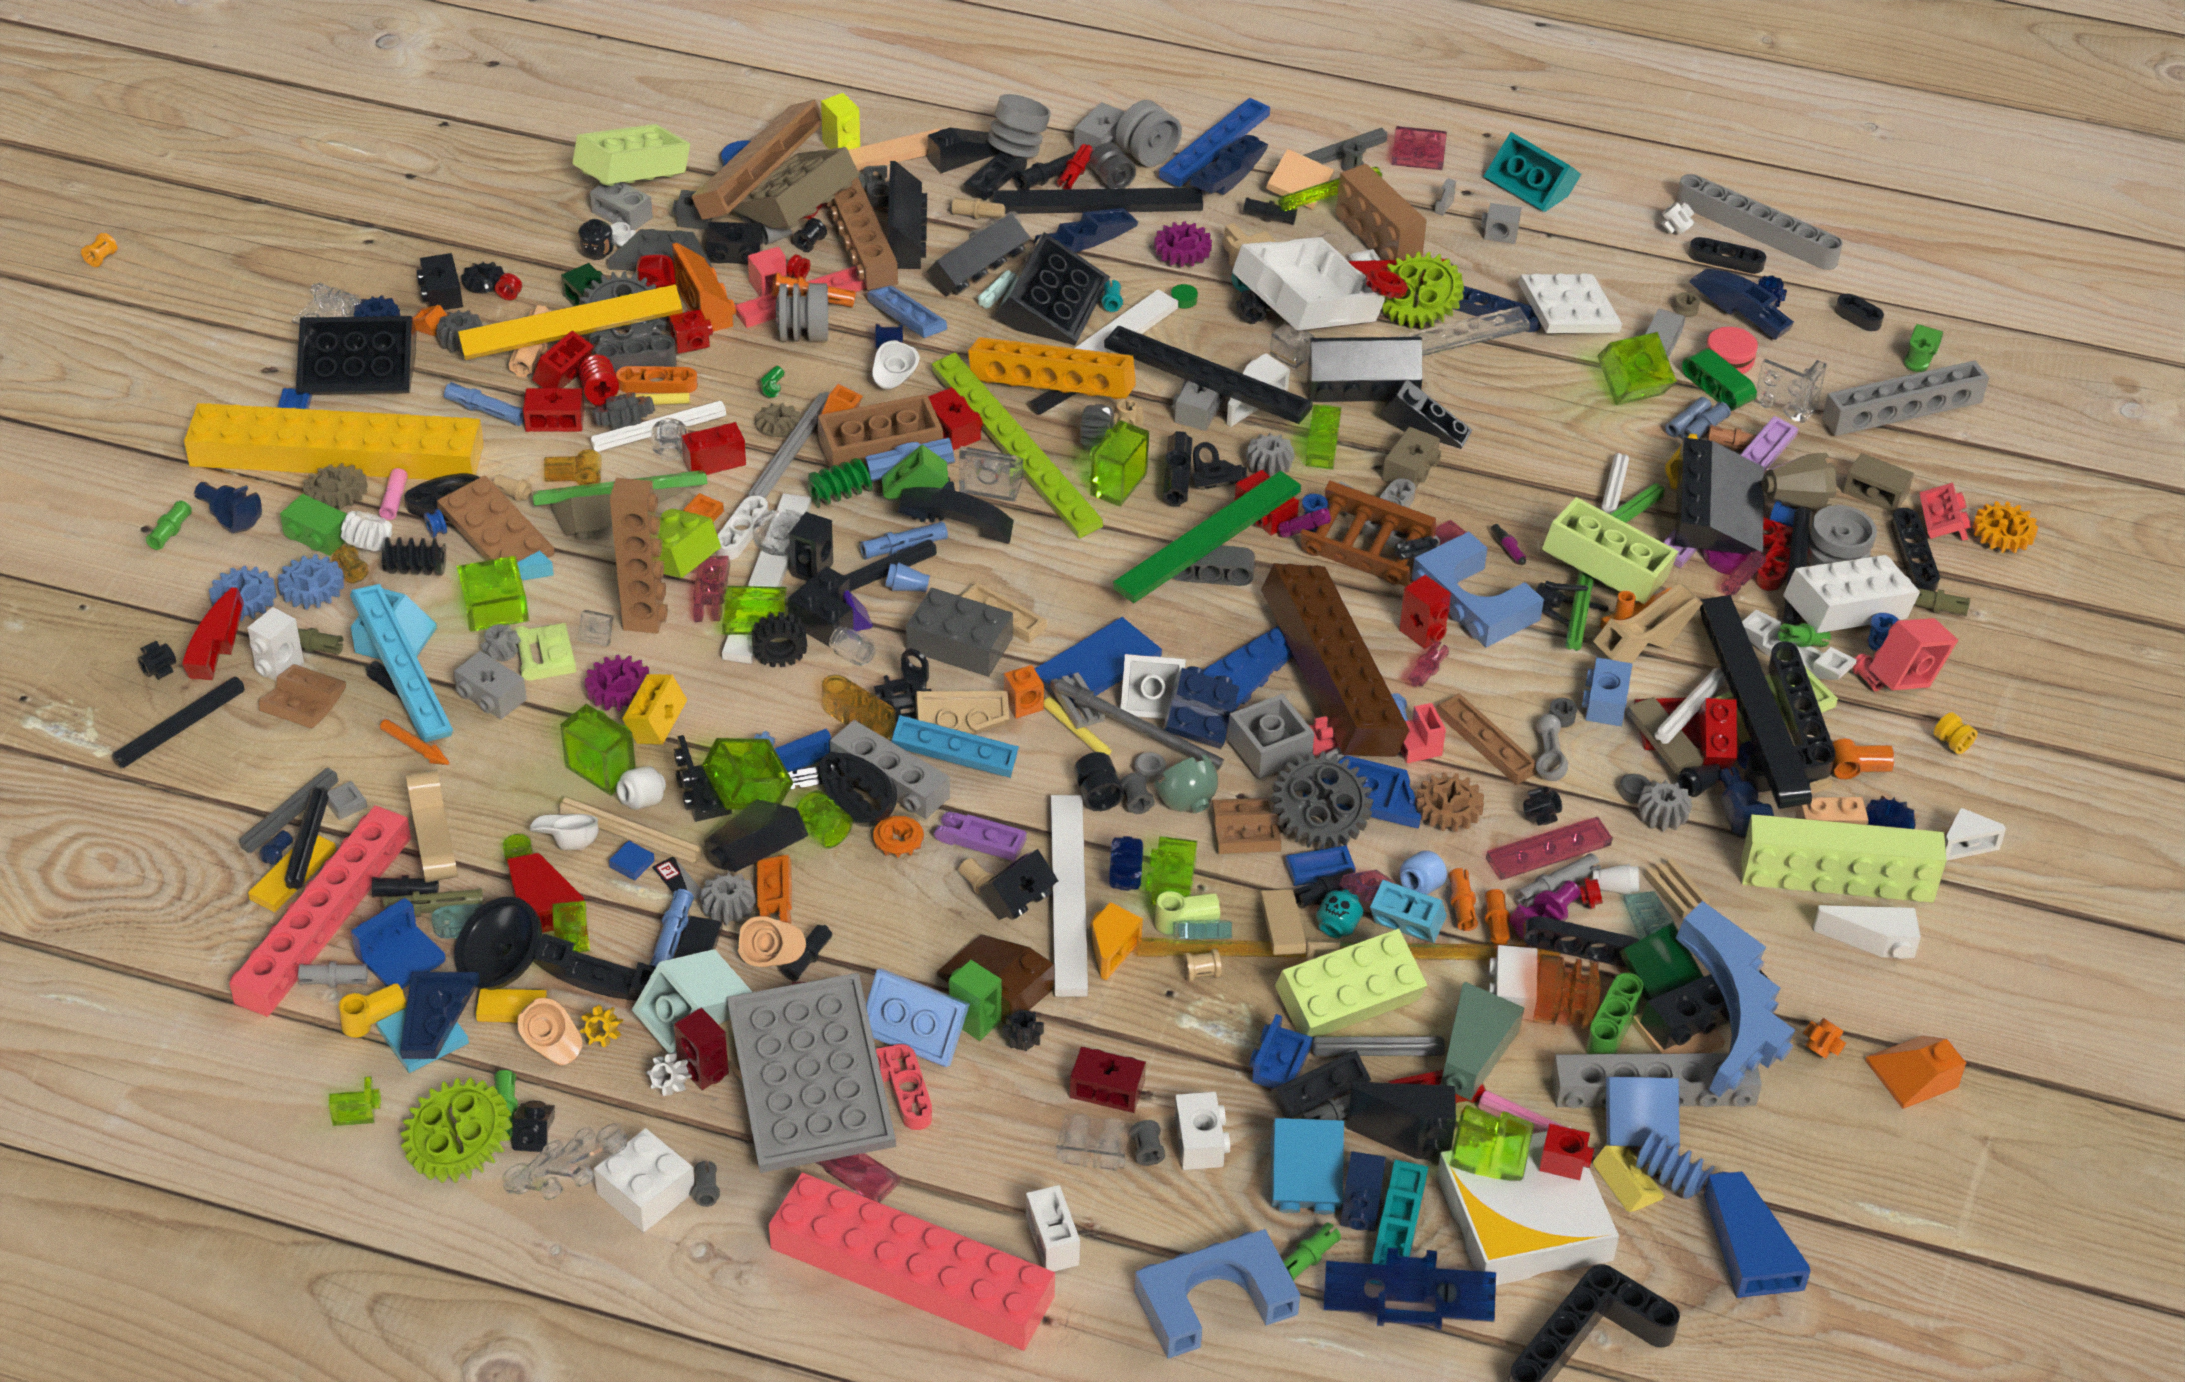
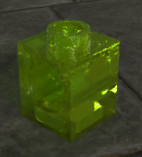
[553,901,590,952]

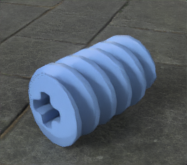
[1636,1129,1715,1200]

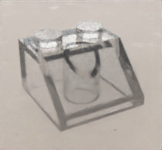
[959,446,1023,502]

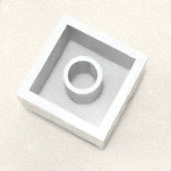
[594,1128,695,1233]

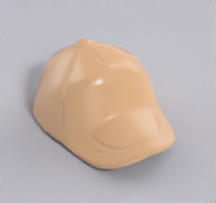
[738,916,806,967]
[518,998,583,1065]

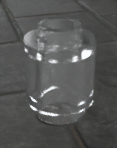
[829,627,875,666]

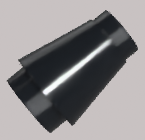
[1677,763,1722,797]

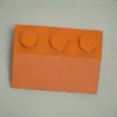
[672,243,736,332]

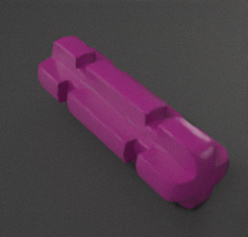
[1278,508,1331,538]

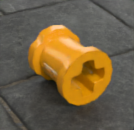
[81,232,118,267]

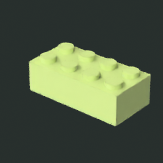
[572,124,690,186]
[1542,497,1679,605]
[1275,929,1428,1039]

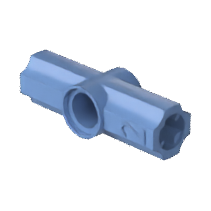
[865,438,955,482]

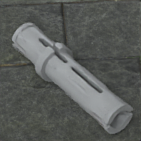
[1514,853,1601,908]

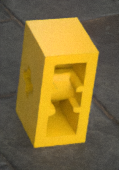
[622,674,687,745]

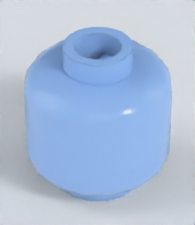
[1399,850,1447,895]

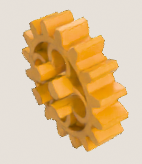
[1973,501,2038,553]

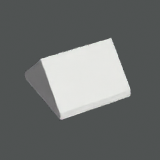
[1121,654,1186,719]

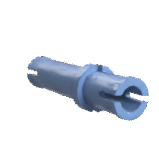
[444,382,524,426]
[860,521,948,560]
[649,889,694,967]

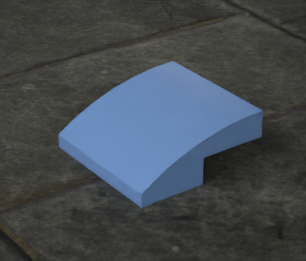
[1606,1077,1680,1147]

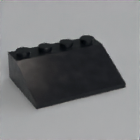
[995,232,1110,345]
[296,316,417,395]
[1675,437,1764,556]

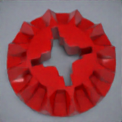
[1365,269,1408,299]

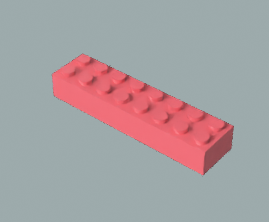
[769,1172,1055,1351]

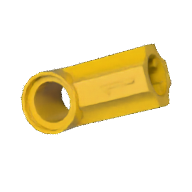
[339,983,407,1038]

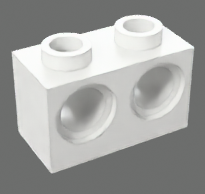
[1026,1185,1080,1271]

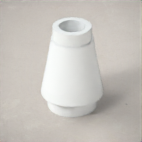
[1593,863,1639,895]

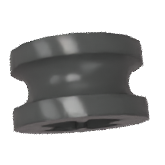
[1549,698,1577,728]

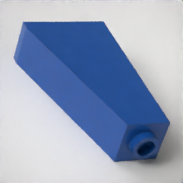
[1704,1171,1811,1298]

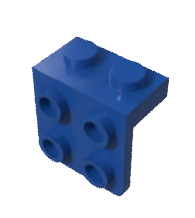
[351,898,446,989]

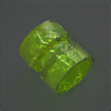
[795,790,853,849]

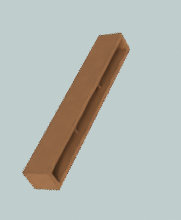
[691,99,822,220]

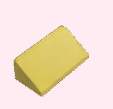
[1593,1146,1665,1212]

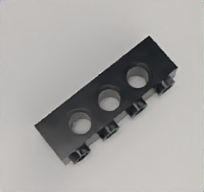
[1640,970,1770,1050]

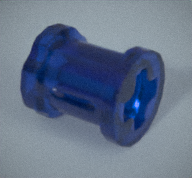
[875,324,903,349]

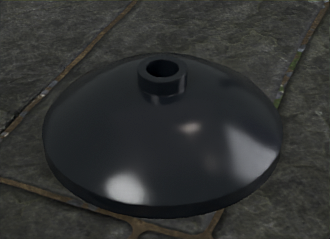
[455,897,542,990]

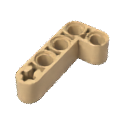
[405,769,458,883]

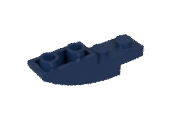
[1190,135,1268,195]
[1689,269,1794,340]

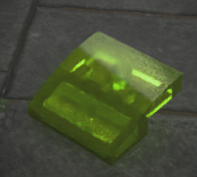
[722,586,787,635]
[1449,1105,1535,1181]

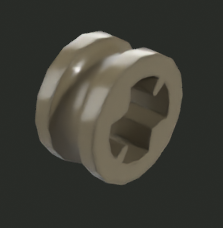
[1674,292,1700,317]

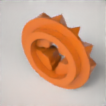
[873,816,924,858]

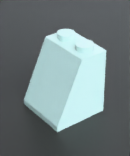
[632,949,752,1054]

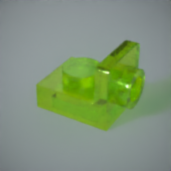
[329,1076,381,1126]

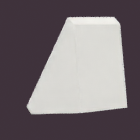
[1945,808,2006,861]

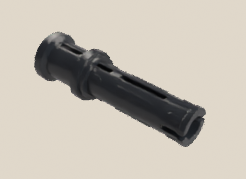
[1013,150,1077,190]

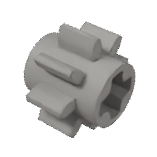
[481,624,521,661]

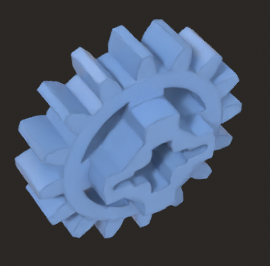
[278,554,344,609]
[209,566,277,621]

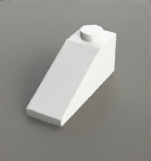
[1227,353,1290,427]
[1813,905,1921,959]

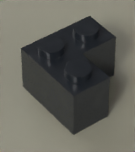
[788,566,854,650]

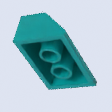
[1484,132,1582,212]

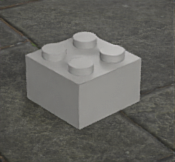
[1228,693,1314,779]

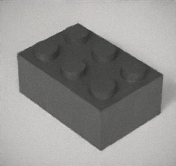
[906,587,1013,677]

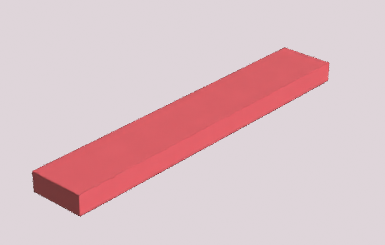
[735,266,866,328]

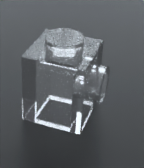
[1270,322,1314,369]

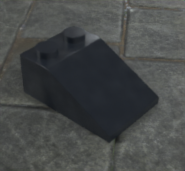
[1347,1082,1456,1161]

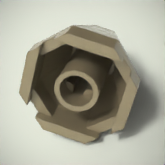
[1761,453,1837,511]

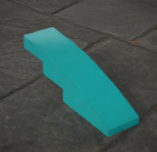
[1368,1160,1429,1291]

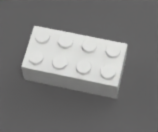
[1783,555,1920,633]

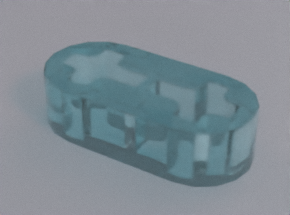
[431,904,484,939]
[1173,920,1232,940]

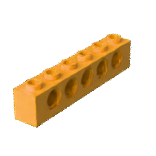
[968,337,1136,399]

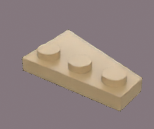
[915,691,1010,735]

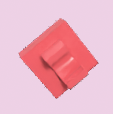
[1309,716,1338,756]

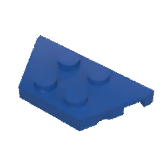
[1303,755,1421,829]

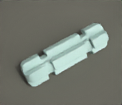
[978,270,1016,309]

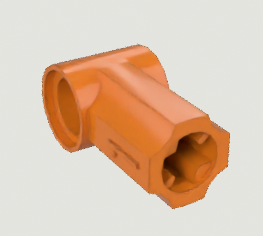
[1832,738,1894,780]

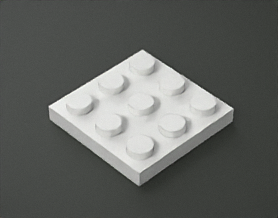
[1518,273,1622,333]

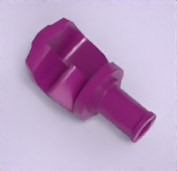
[1509,880,1581,940]

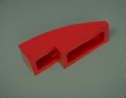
[182,587,244,680]

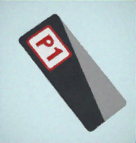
[652,857,701,900]

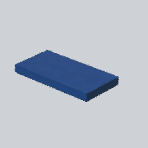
[1035,617,1162,708]

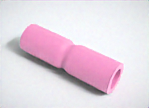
[379,468,408,520]

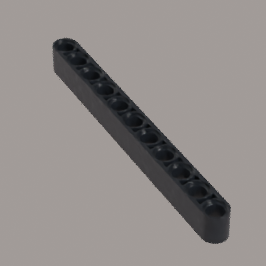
[1700,595,1812,809]

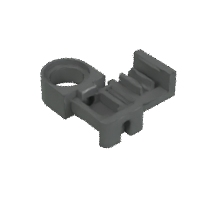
[858,165,889,208]

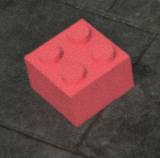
[1869,618,1958,691]

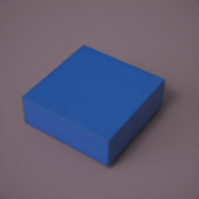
[609,841,655,881]

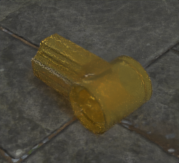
[544,449,602,485]

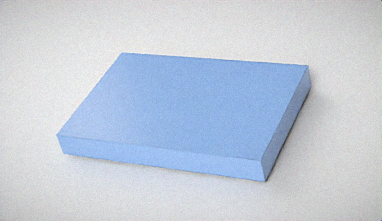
[866,968,970,1067]

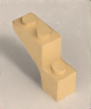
[1593,584,1703,663]

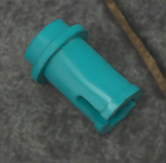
[1102,280,1123,312]

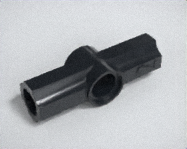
[1163,431,1193,507]

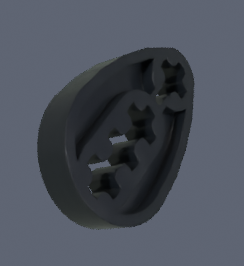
[404,473,481,521]
[819,752,897,827]

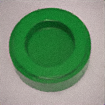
[1171,284,1198,309]

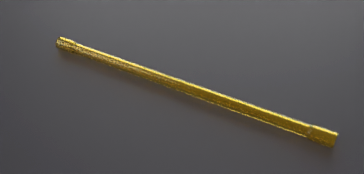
[1137,937,1560,963]

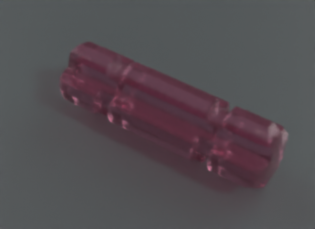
[1721,550,1766,596]

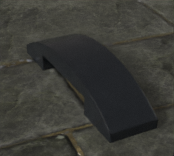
[898,487,1014,544]
[533,933,656,1001]

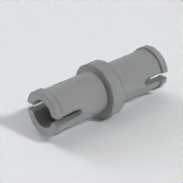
[298,961,368,988]

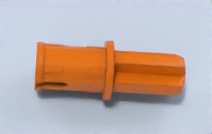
[1485,889,1511,946]

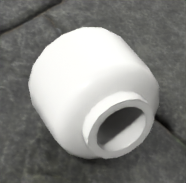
[617,766,666,810]

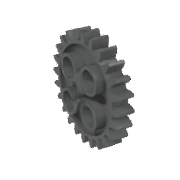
[579,271,668,344]
[1270,751,1374,850]

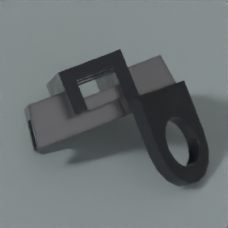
[1192,442,1247,490]
[874,648,932,723]

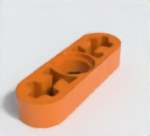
[616,366,698,393]

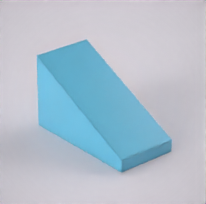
[509,550,554,582]

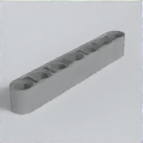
[1677,174,1843,270]

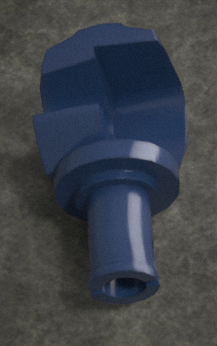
[194,482,262,533]
[1719,767,1774,836]

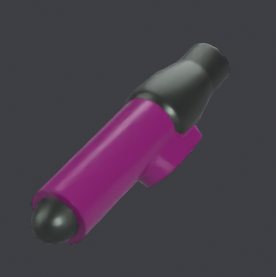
[1491,524,1526,565]

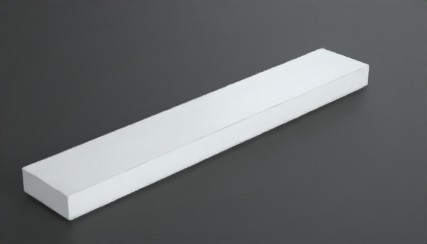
[1075,289,1178,353]

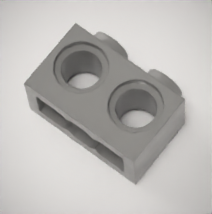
[590,182,653,231]

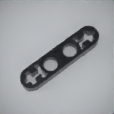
[1891,507,1940,592]
[1523,916,1639,967]

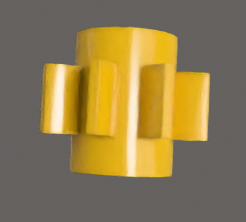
[580,1004,623,1048]

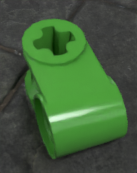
[1904,324,1943,372]

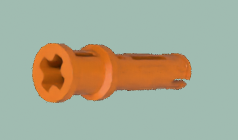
[771,272,856,308]

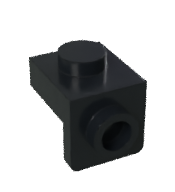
[512,1100,555,1153]

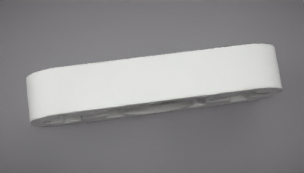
[715,496,768,560]

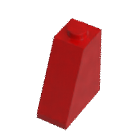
[507,853,588,933]

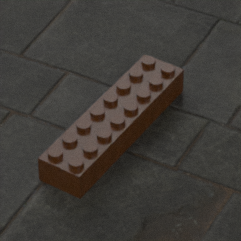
[1261,563,1410,757]

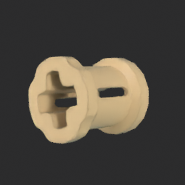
[1183,949,1222,981]

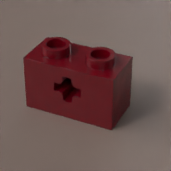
[1069,1047,1146,1113]

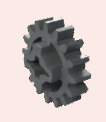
[592,392,655,429]

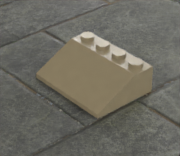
[732,147,860,230]

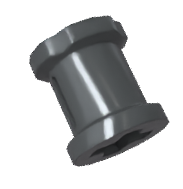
[1341,140,1366,171]
[1120,773,1155,814]
[1130,1120,1165,1166]

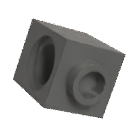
[673,190,713,230]

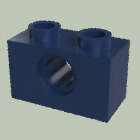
[1340,1151,1386,1232]

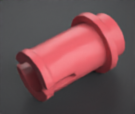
[1852,653,1886,691]

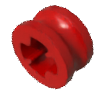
[786,254,811,279]
[495,273,523,301]

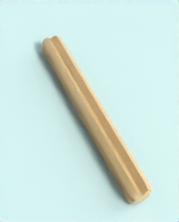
[559,797,702,863]

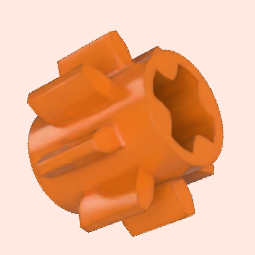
[1803,1018,1846,1059]

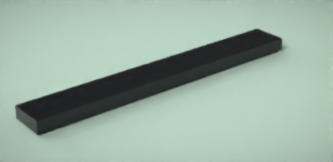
[993,187,1203,214]
[1104,325,1313,424]

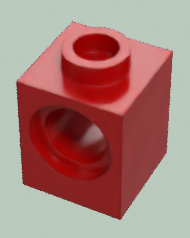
[1539,1123,1594,1181]

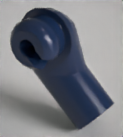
[259,830,293,865]

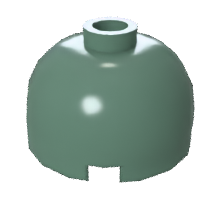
[1154,755,1218,814]

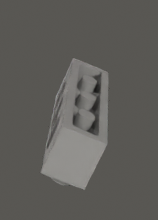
[830,720,950,819]

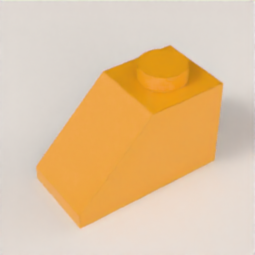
[1090,902,1143,980]

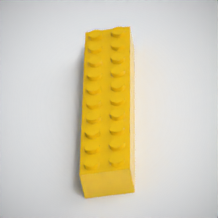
[184,403,484,480]

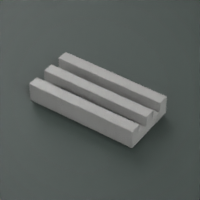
[1050,672,1105,729]

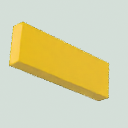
[248,835,337,913]

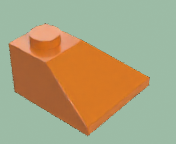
[1865,1036,1966,1109]

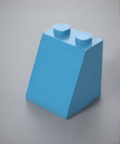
[1271,1118,1344,1215]

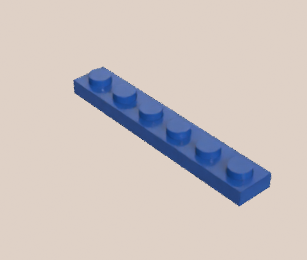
[1159,98,1270,187]

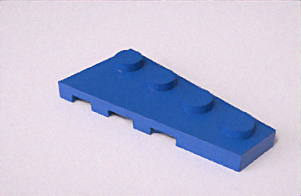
[1203,626,1293,712]

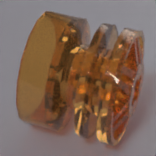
[1533,954,1601,1030]

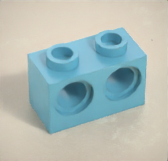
[1370,880,1447,944]

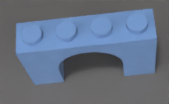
[1412,532,1544,648]
[1134,1229,1300,1359]

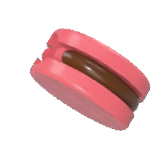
[1706,327,1758,374]

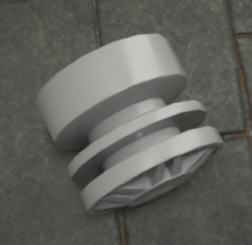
[987,94,1051,157]
[776,283,828,341]

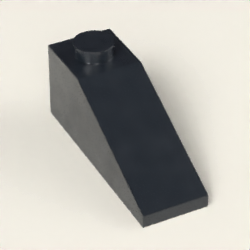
[928,127,1001,174]

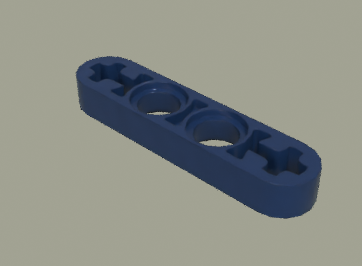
[1452,286,1542,332]

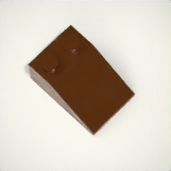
[937,934,1054,1024]

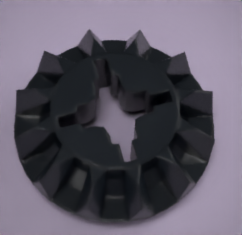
[461,261,504,293]

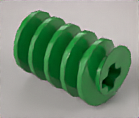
[807,458,873,508]

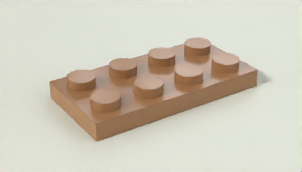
[437,475,554,581]

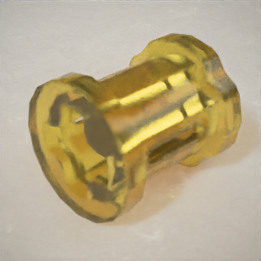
[332,545,369,584]

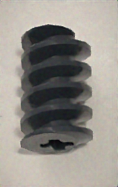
[382,537,446,576]

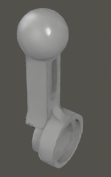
[1536,714,1568,781]

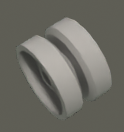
[1116,100,1182,167]
[1807,505,1877,566]

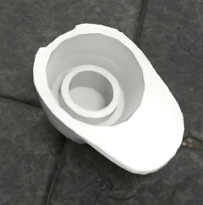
[872,340,920,389]
[530,814,599,850]

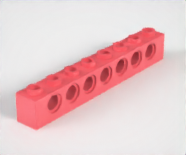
[229,805,411,1017]

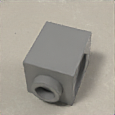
[1481,203,1522,244]

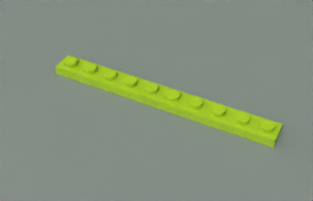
[931,352,1103,539]

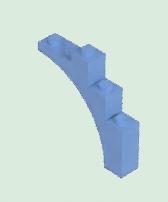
[1676,901,1795,1097]

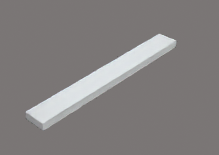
[722,493,812,664]
[1051,795,1088,997]

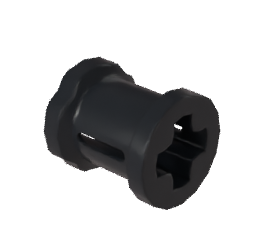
[793,218,827,252]

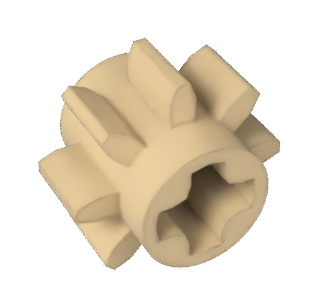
[1111,399,1144,434]

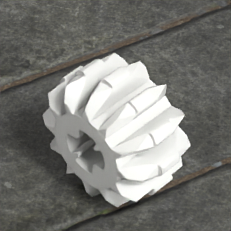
[340,511,392,552]

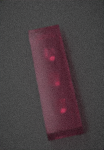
[1486,816,1613,881]

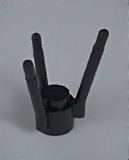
[1536,581,1609,632]

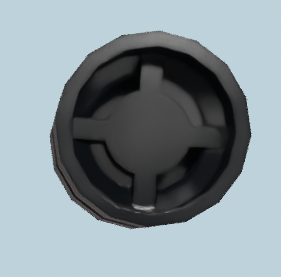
[1073,752,1124,812]

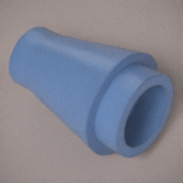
[885,562,930,592]

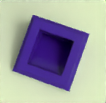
[843,590,873,632]

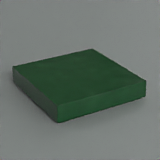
[1619,922,1704,1001]

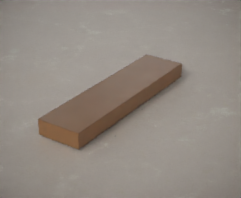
[1436,693,1538,785]

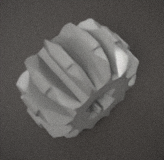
[1246,433,1295,477]
[1637,779,1692,832]
[700,871,756,926]

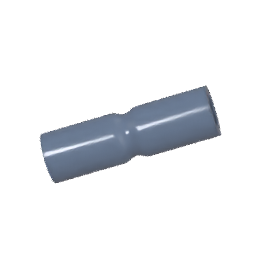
[1665,397,1712,438]

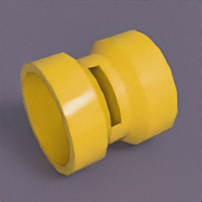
[1933,712,1978,754]

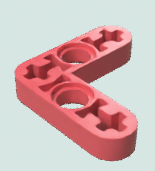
[876,1044,932,1130]

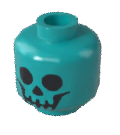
[1316,889,1364,939]

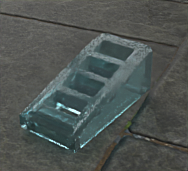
[1623,891,1677,940]

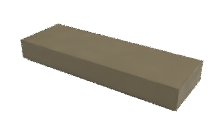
[1627,697,1704,774]

